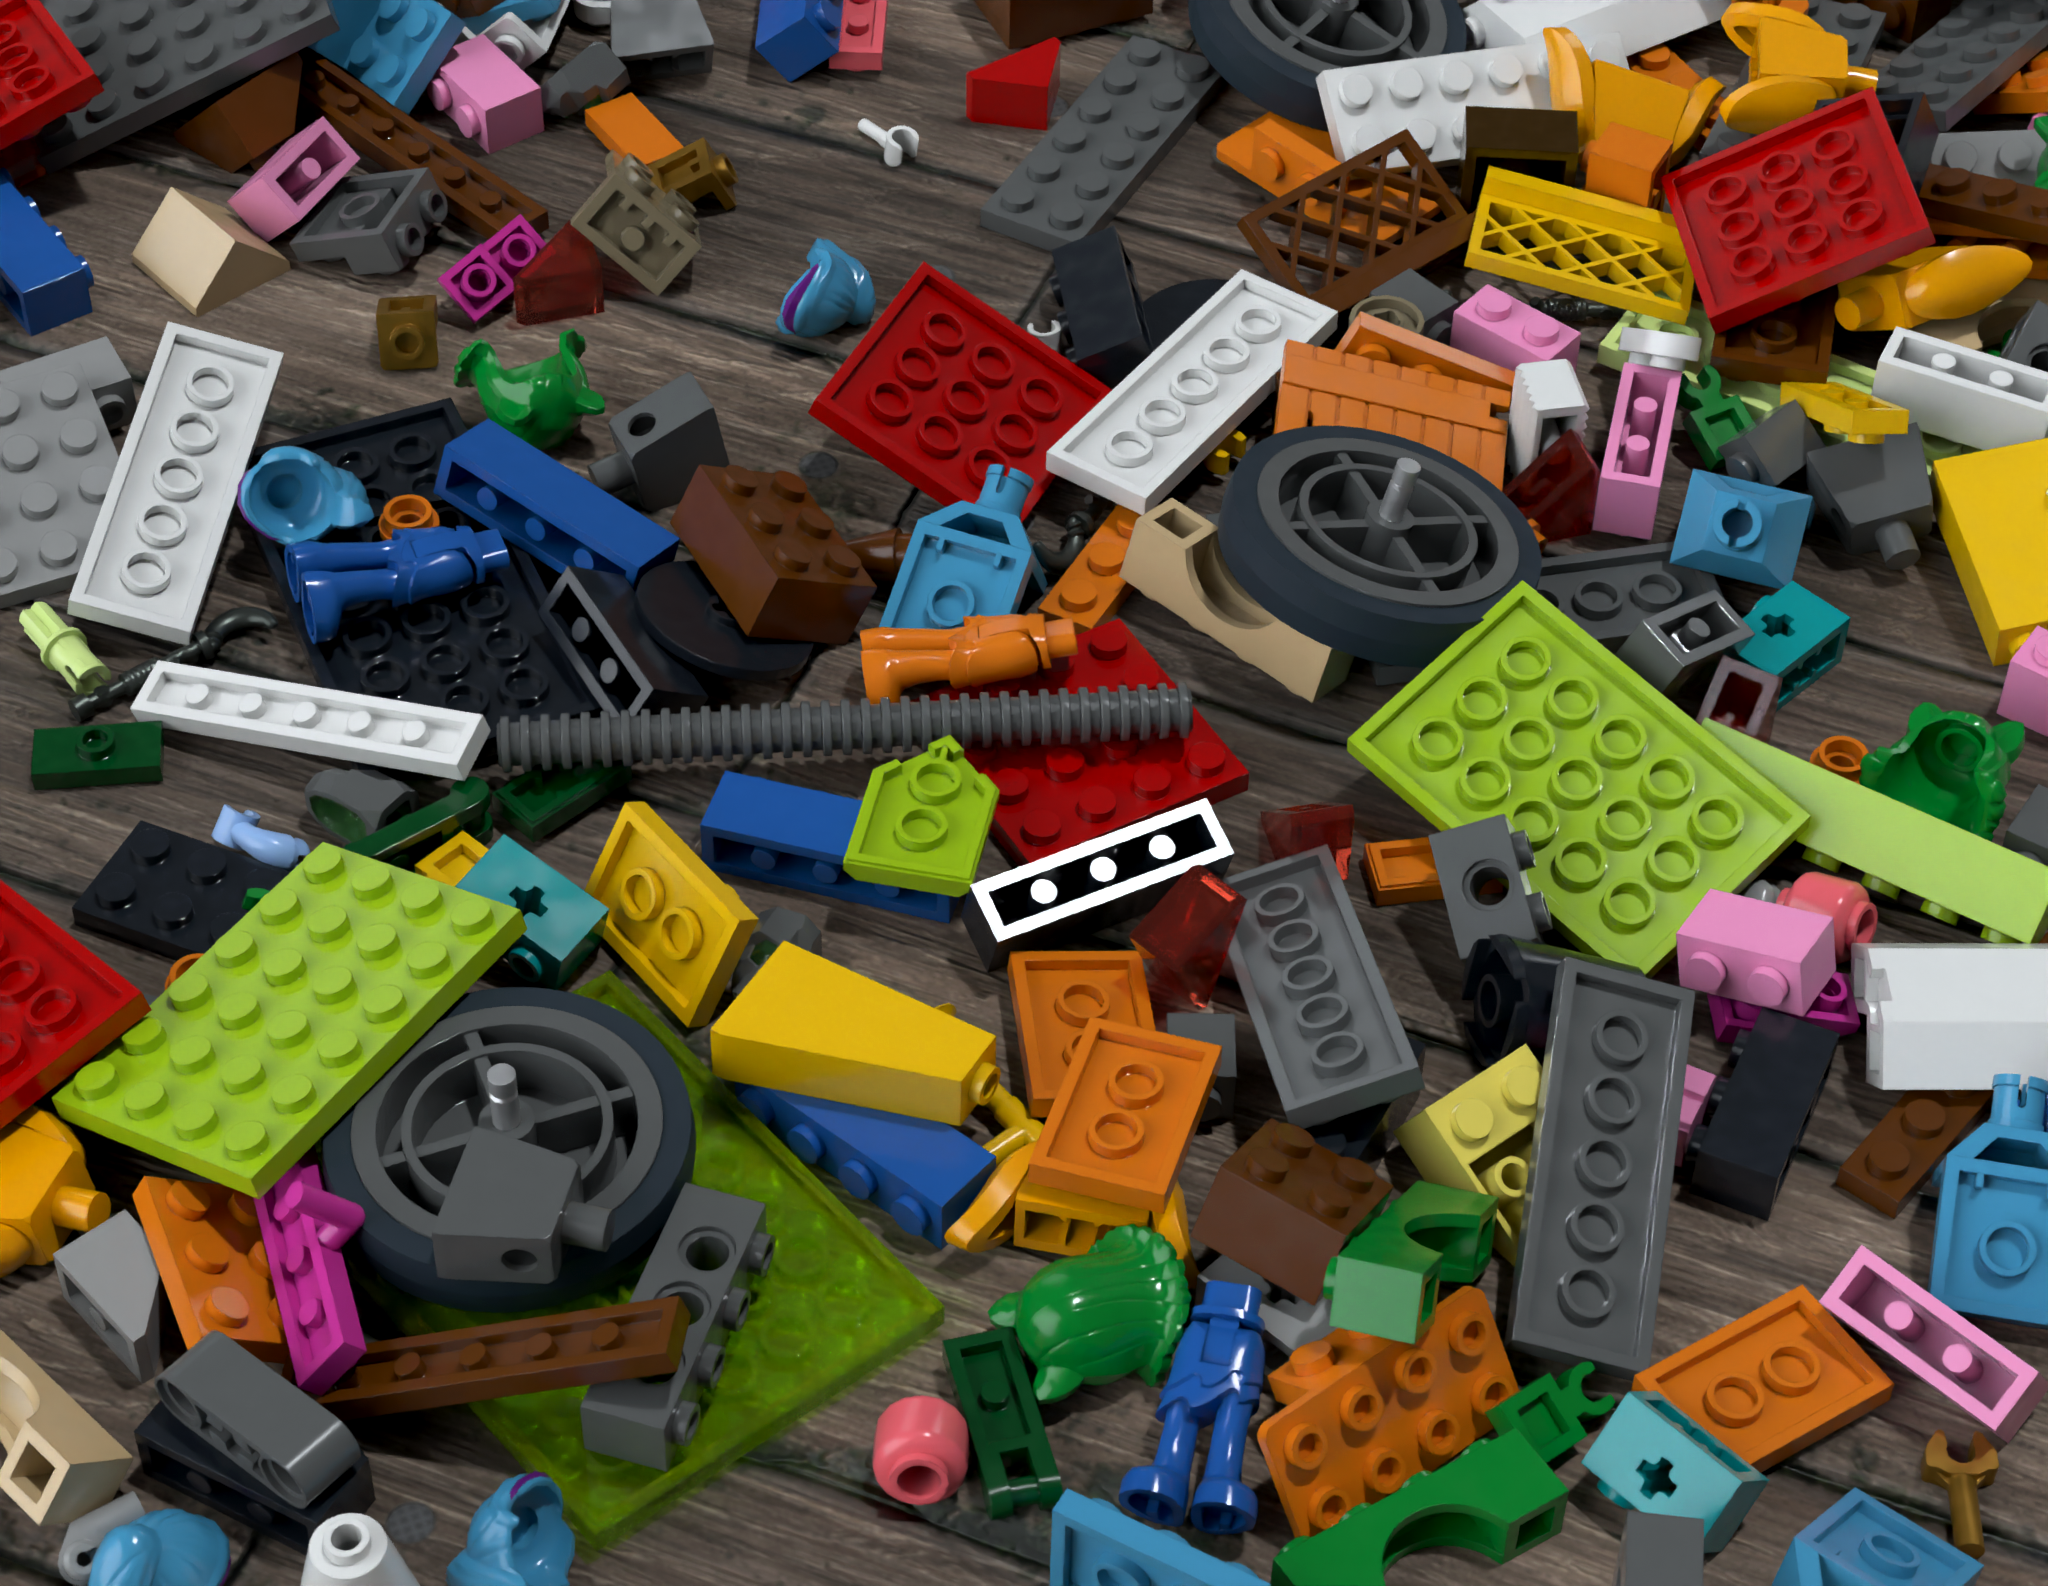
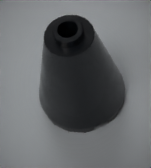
[1462,933,1646,1067]

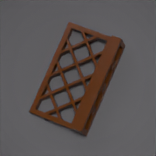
[1236,128,1476,326]

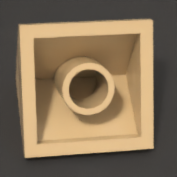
[132,187,291,317]

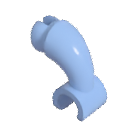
[211,804,310,872]

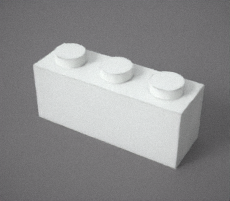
[1871,326,2048,450]

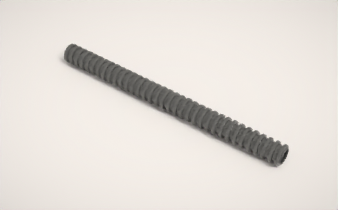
[497,682,1193,773]

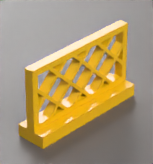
[1464,165,1695,325]

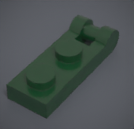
[343,776,494,873]
[942,1326,1063,1521]

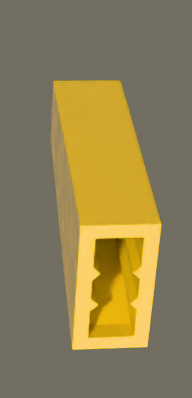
[1930,438,2048,666]
[710,940,1001,1126]

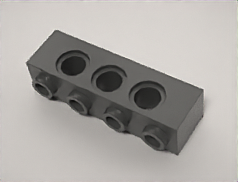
[580,1183,775,1472]

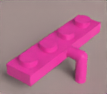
[253,1144,367,1396]

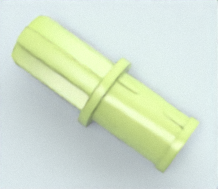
[19,601,112,696]

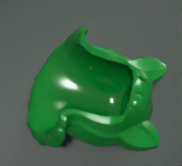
[453,328,605,451]
[1859,702,2025,841]
[988,1224,1192,1405]

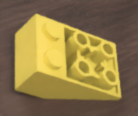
[1393,1044,1543,1267]

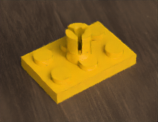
[584,801,759,1028]

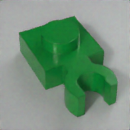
[1677,364,1753,472]
[1485,1361,1615,1463]

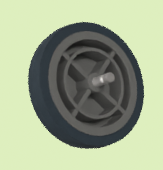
[1188,0,1467,132]
[1218,426,1542,668]
[322,987,696,1313]

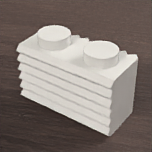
[1505,359,1590,499]

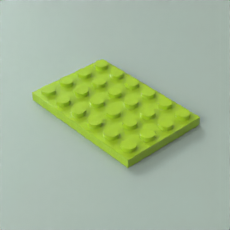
[1347,580,1811,979]
[51,842,527,1199]

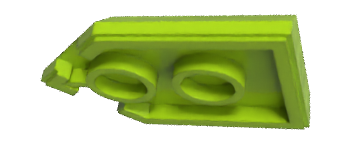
[843,734,1000,897]

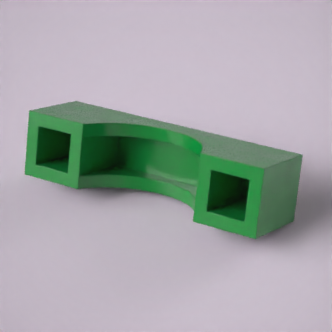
[1323,1180,1499,1344]
[1270,1428,1569,1586]

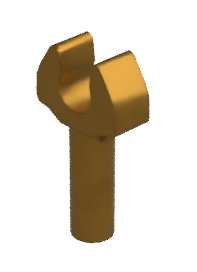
[1920,1429,1999,1559]

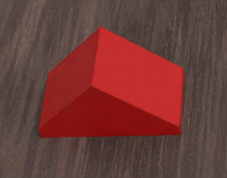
[966,37,1061,131]

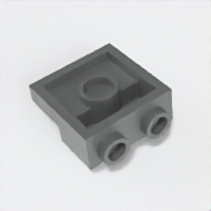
[290,167,448,275]

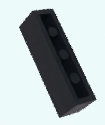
[961,798,1235,973]

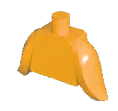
[1719,2,1878,135]
[1543,27,1727,169]
[1834,245,2033,331]
[0,1104,111,1278]
[944,1141,1200,1289]

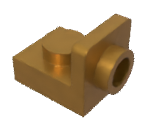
[648,137,738,210]
[376,295,439,370]

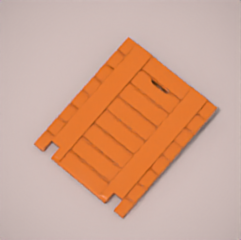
[1273,339,1511,491]

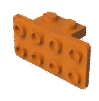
[1216,111,1441,252]
[1257,1286,1519,1538]

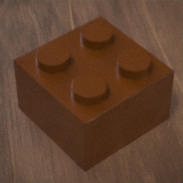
[1190,1118,1394,1306]

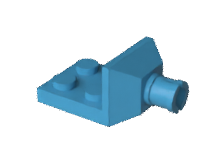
[308,0,467,115]
[879,464,1048,629]
[1669,469,1816,589]
[1927,1073,2048,1330]
[1771,1487,1985,1586]

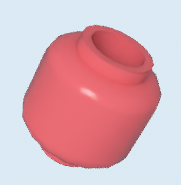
[1775,872,1878,964]
[872,1395,969,1505]

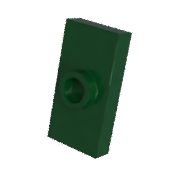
[31,720,165,790]
[492,760,632,843]

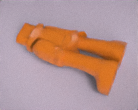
[860,613,1078,704]

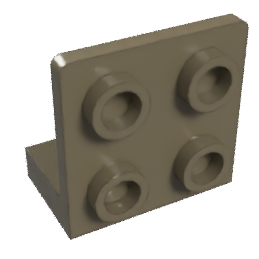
[570,149,702,297]

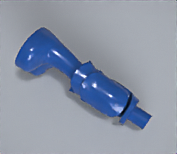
[284,526,510,644]
[1118,1280,1265,1535]

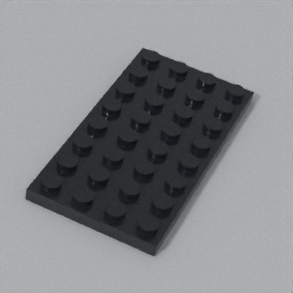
[247,397,604,781]

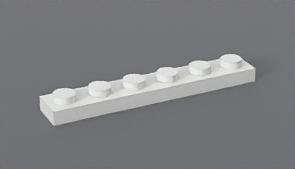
[130,660,491,781]

